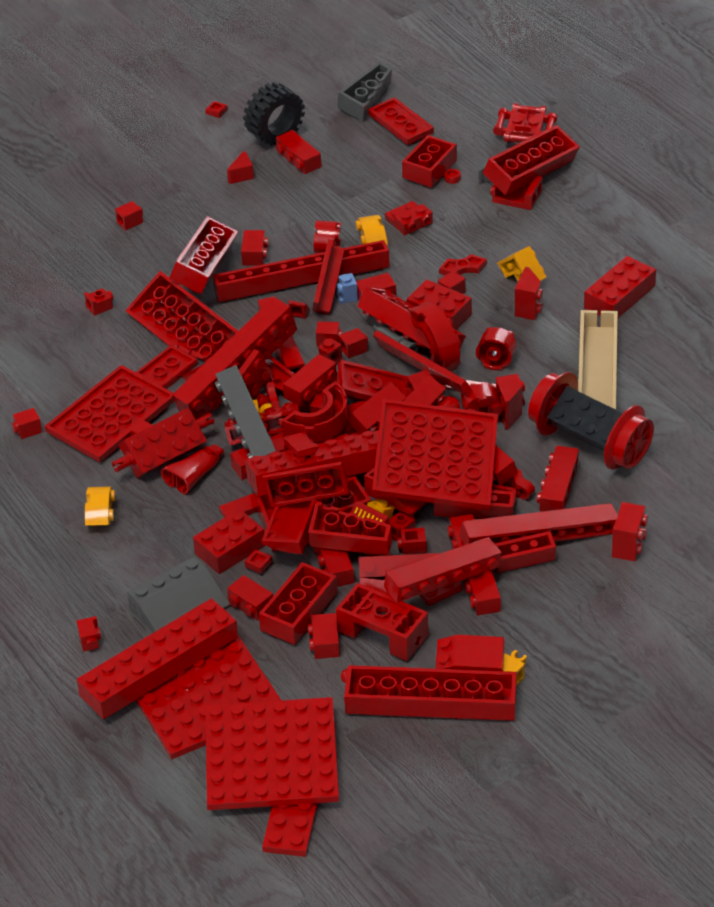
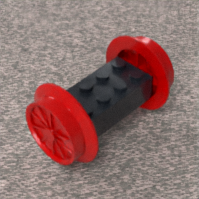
[528,372,654,470]

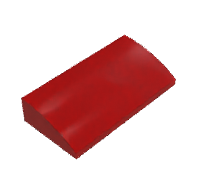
[261,499,323,554]

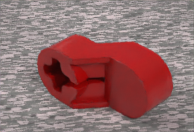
[505,469,535,500]

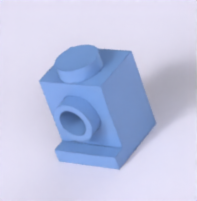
[336,273,358,304]

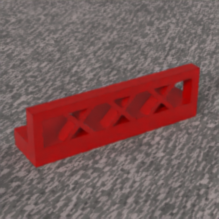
[312,238,345,315]

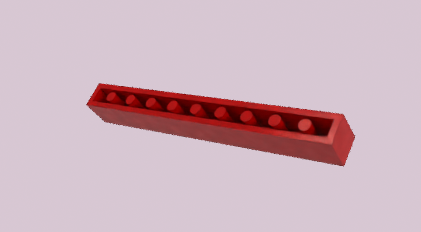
[213,240,390,302]

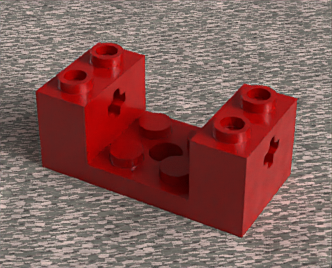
[336,583,429,661]

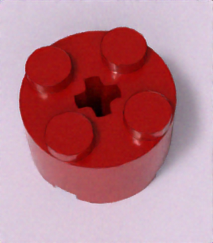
[313,220,341,254]
[475,327,517,371]
[461,382,503,417]

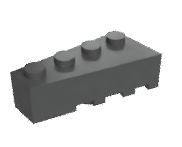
[337,61,392,122]

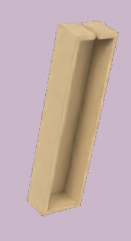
[578,310,618,409]

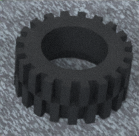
[243,82,305,146]

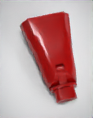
[161,444,224,495]

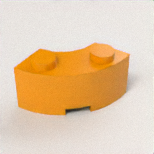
[355,215,388,245]
[85,486,116,526]

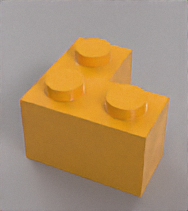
[497,246,546,281]

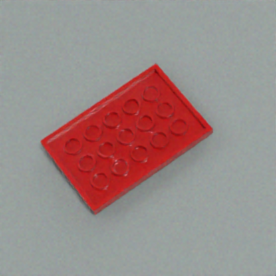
[44,365,174,462]

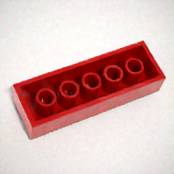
[482,125,580,195]
[169,216,238,294]
[357,287,466,352]

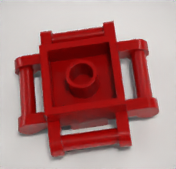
[493,103,558,143]

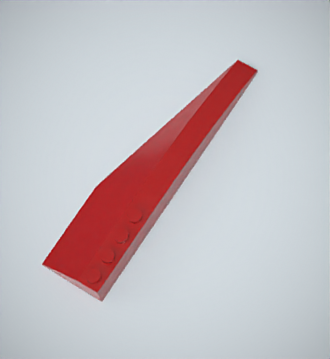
[125,271,294,392]

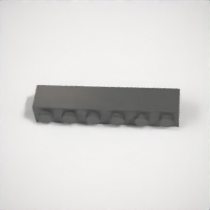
[215,365,276,459]

